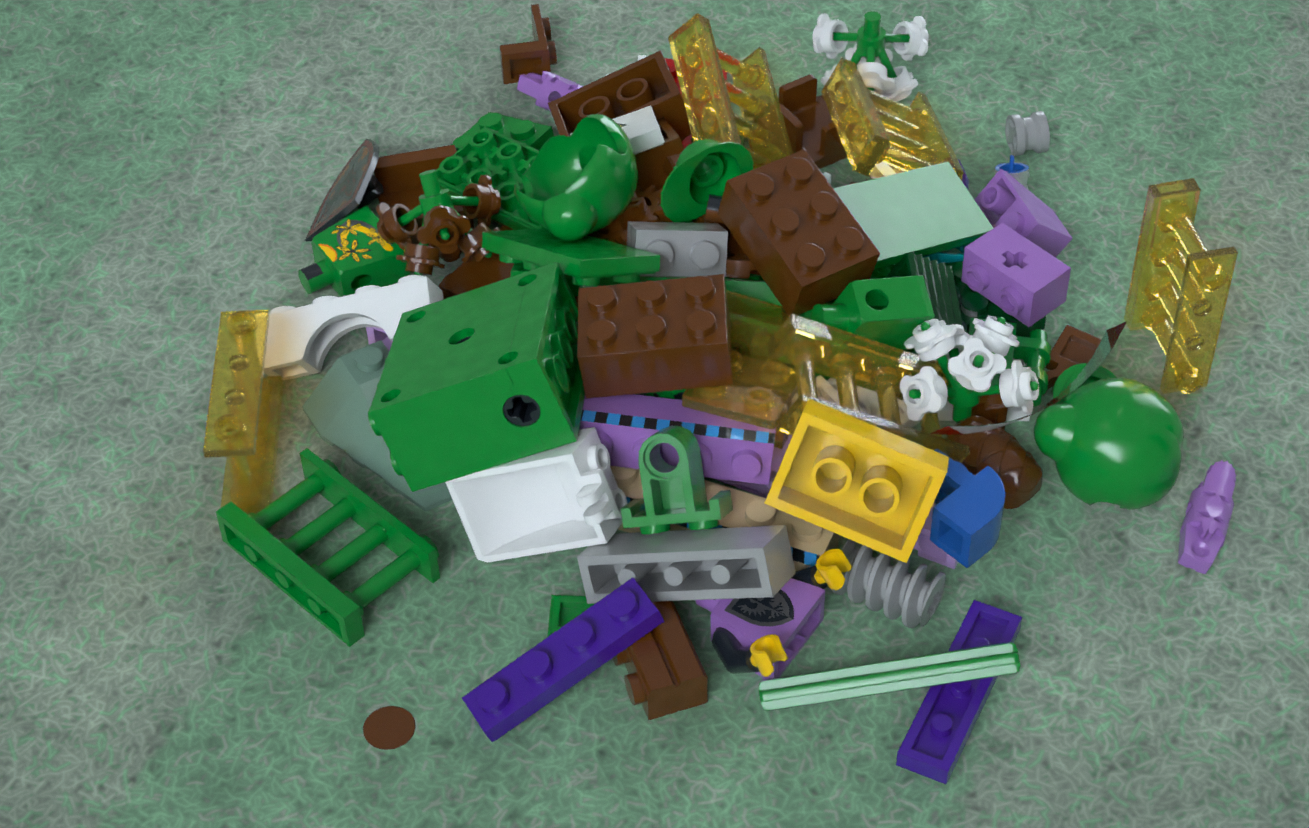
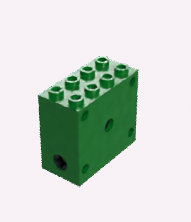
[368,262,585,492]

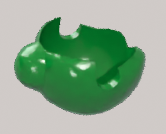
[514,114,638,241]
[1034,377,1184,510]

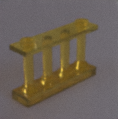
[668,13,793,170]
[821,58,964,181]
[1124,178,1238,394]
[203,310,284,514]
[767,313,970,463]

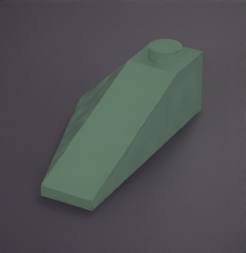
[302,340,452,511]

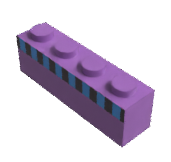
[579,394,778,485]

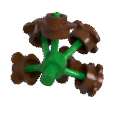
[376,170,501,276]

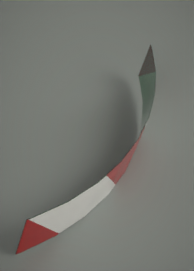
[930,322,1126,435]

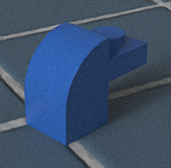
[930,449,1005,568]

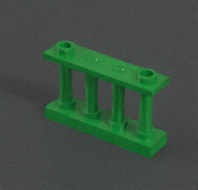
[216,448,440,647]

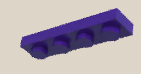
[462,577,664,742]
[896,600,1022,784]

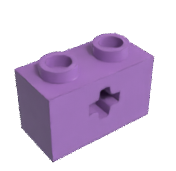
[961,223,1071,327]

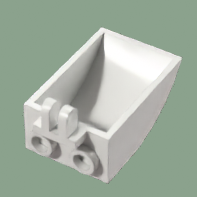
[445,427,627,562]

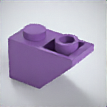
[974,169,1073,258]

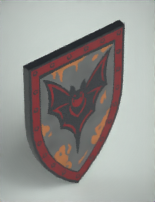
[305,139,384,242]

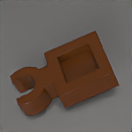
[1043,325,1102,396]

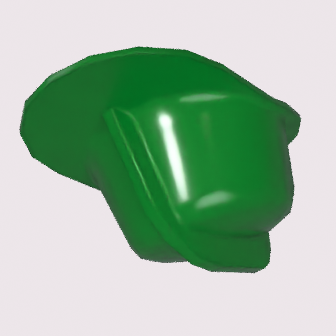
[661,139,754,223]

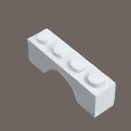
[254,275,443,381]

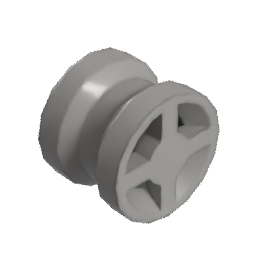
[1005,111,1050,156]

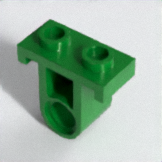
[621,426,733,534]

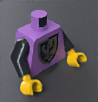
[696,548,852,680]

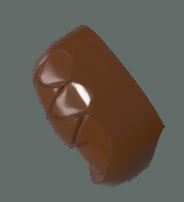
[944,416,1043,509]

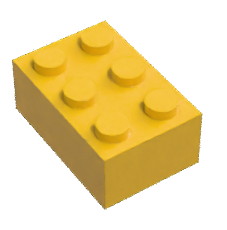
[764,398,949,563]

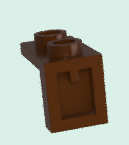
[499,4,557,84]

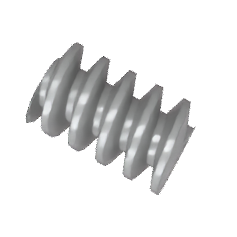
[831,539,946,628]

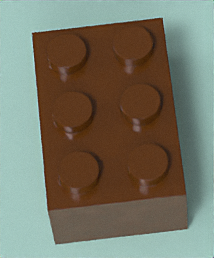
[548,50,698,141]
[717,149,880,318]
[577,274,733,399]

